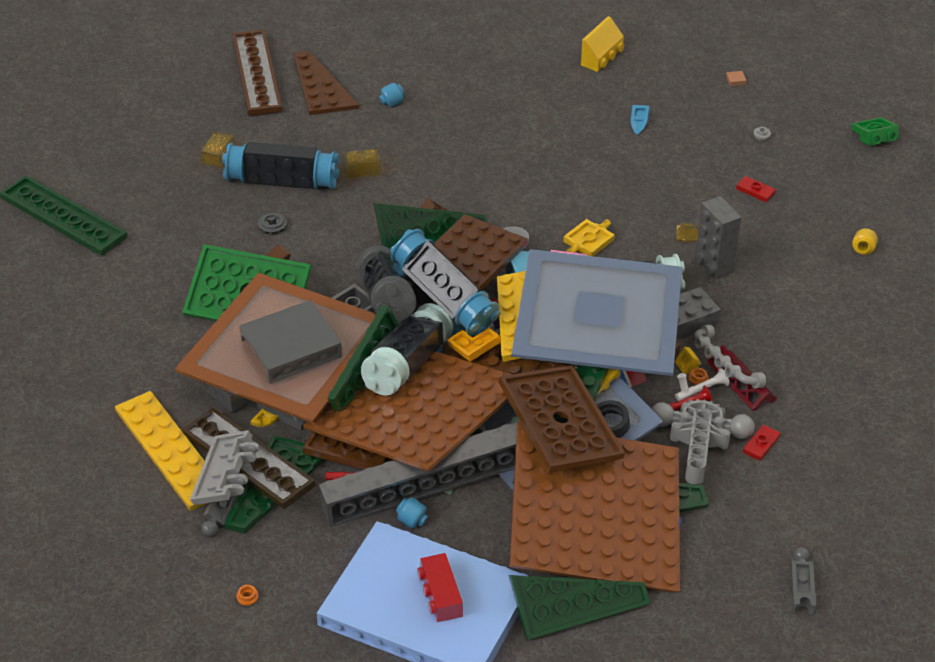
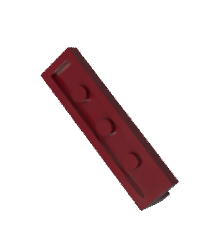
[707,345,778,411]

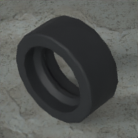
[597,400,630,438]

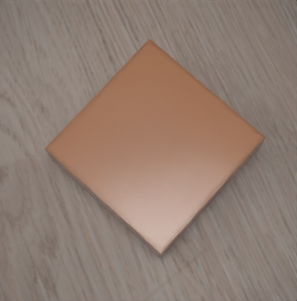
[726,71,747,86]

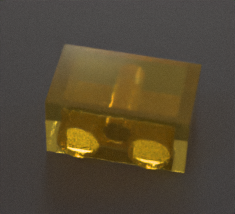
[201,131,236,168]
[343,149,381,179]

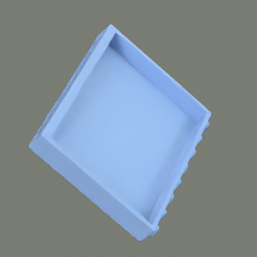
[317,521,528,662]

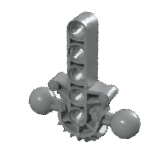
[651,399,755,485]

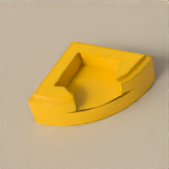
[251,409,279,427]

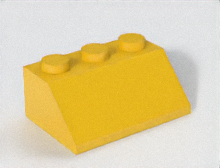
[581,16,624,72]

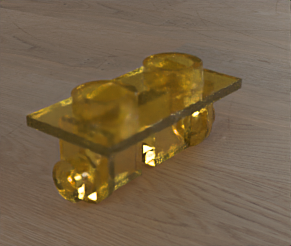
[676,223,699,241]

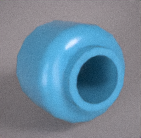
[379,83,405,107]
[396,497,428,529]

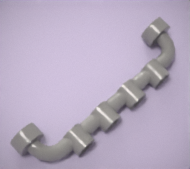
[694,325,766,388]

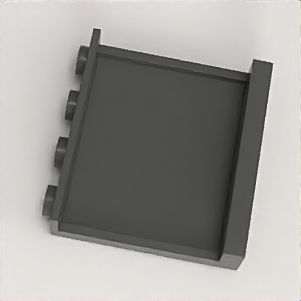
[239,300,342,384]

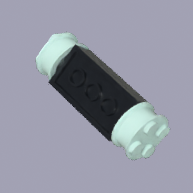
[361,303,454,395]

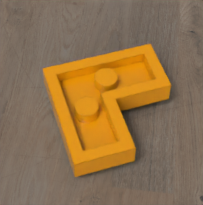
[447,328,501,362]

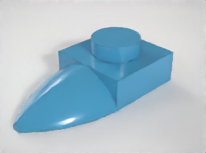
[631,105,650,135]

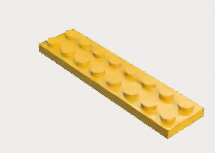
[115,391,207,511]

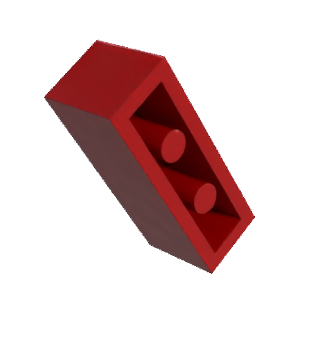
[417,553,463,622]

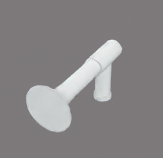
[675,368,729,401]

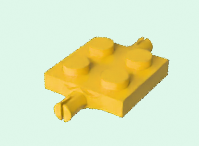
[563,219,615,257]

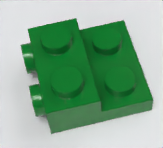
[851,117,899,146]

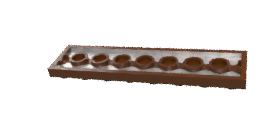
[232,30,282,115]

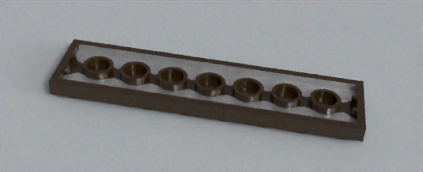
[182,408,316,509]

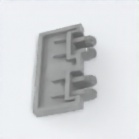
[190,430,260,505]

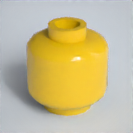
[852,228,878,255]

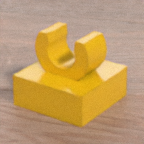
[674,347,701,374]

